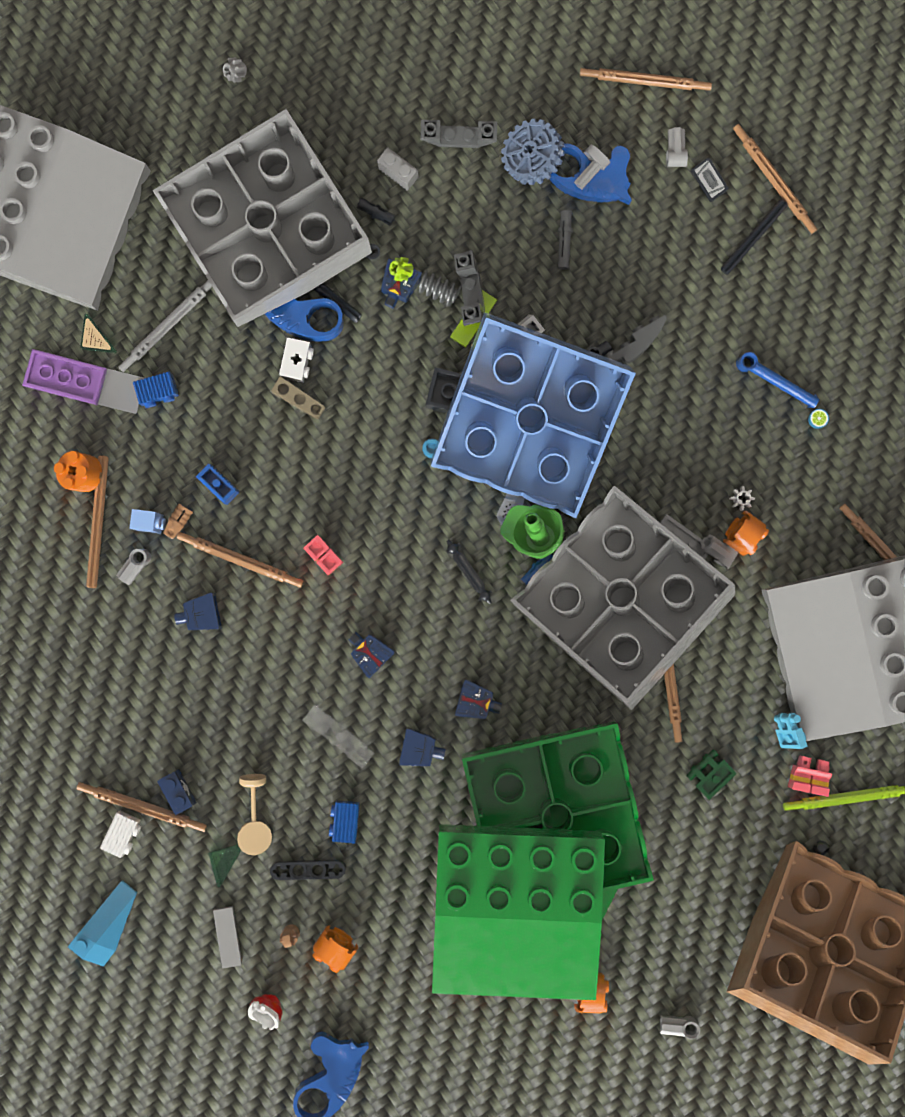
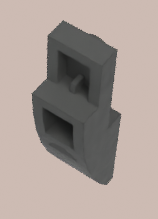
[604,315,667,365]

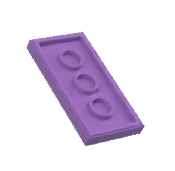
[22,349,107,405]

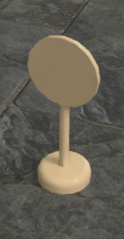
[237,774,272,855]

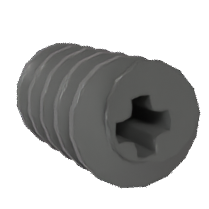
[419,270,462,307]

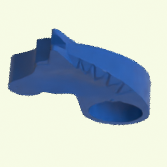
[549,144,632,205]
[265,298,344,342]
[293,1031,369,1117]

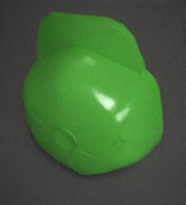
[500,505,564,559]

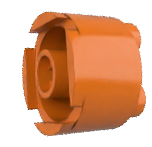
[54,451,102,492]
[723,511,769,556]
[312,926,358,973]
[574,972,609,1014]

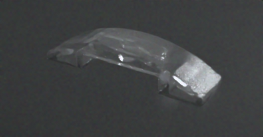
[303,705,374,769]

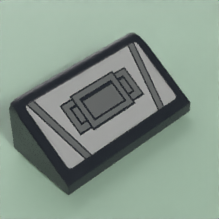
[691,157,729,202]

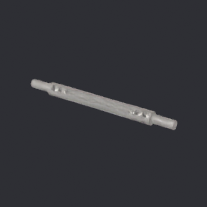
[118,280,212,372]

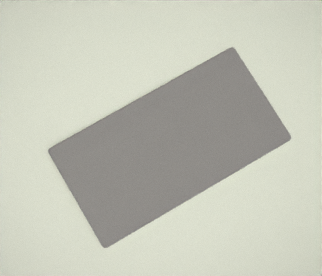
[98,368,145,414]

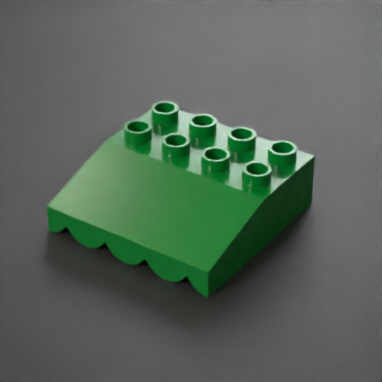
[462,721,654,892]
[432,824,605,1000]

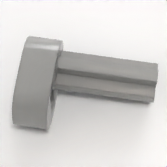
[574,144,610,190]

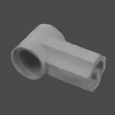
[666,127,688,167]
[701,534,738,569]
[116,549,151,585]
[660,1015,700,1039]

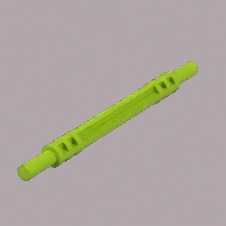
[783,785,905,811]

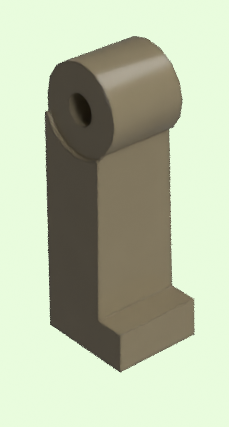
[271,376,325,420]

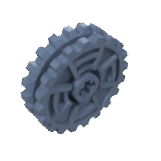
[501,119,565,185]

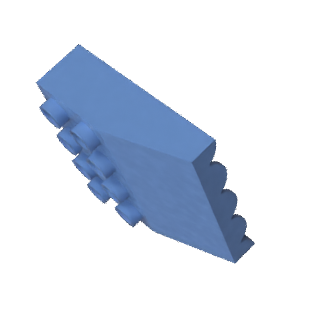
[431,312,636,518]

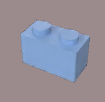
[130,509,166,534]

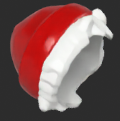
[248,994,283,1030]

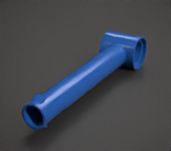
[736,352,819,408]

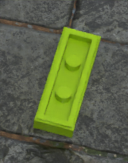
[450,290,497,348]

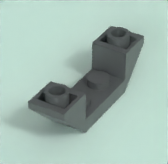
[421,120,497,148]
[454,250,485,326]

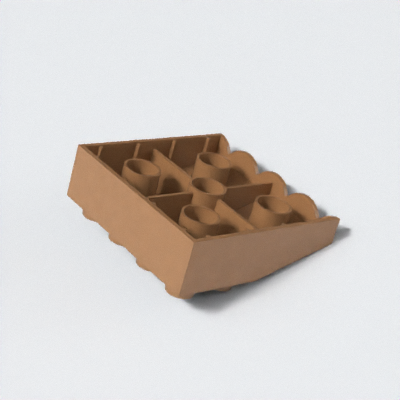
[727,841,905,1065]

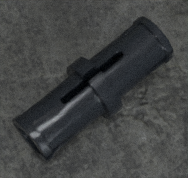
[357,197,396,226]

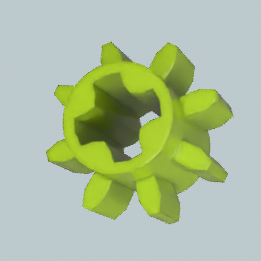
[389,257,413,282]

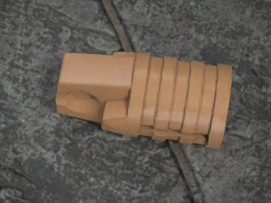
[163,503,193,539]
[280,924,300,948]

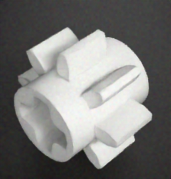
[729,486,755,511]

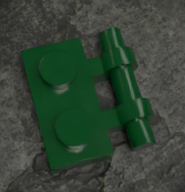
[685,749,737,800]

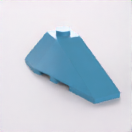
[68,880,137,966]

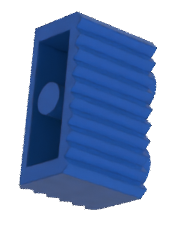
[133,372,179,408]
[196,464,239,505]
[329,800,360,844]

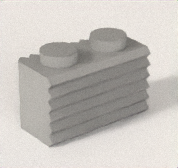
[377,148,419,191]

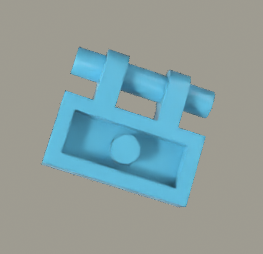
[774,713,808,749]

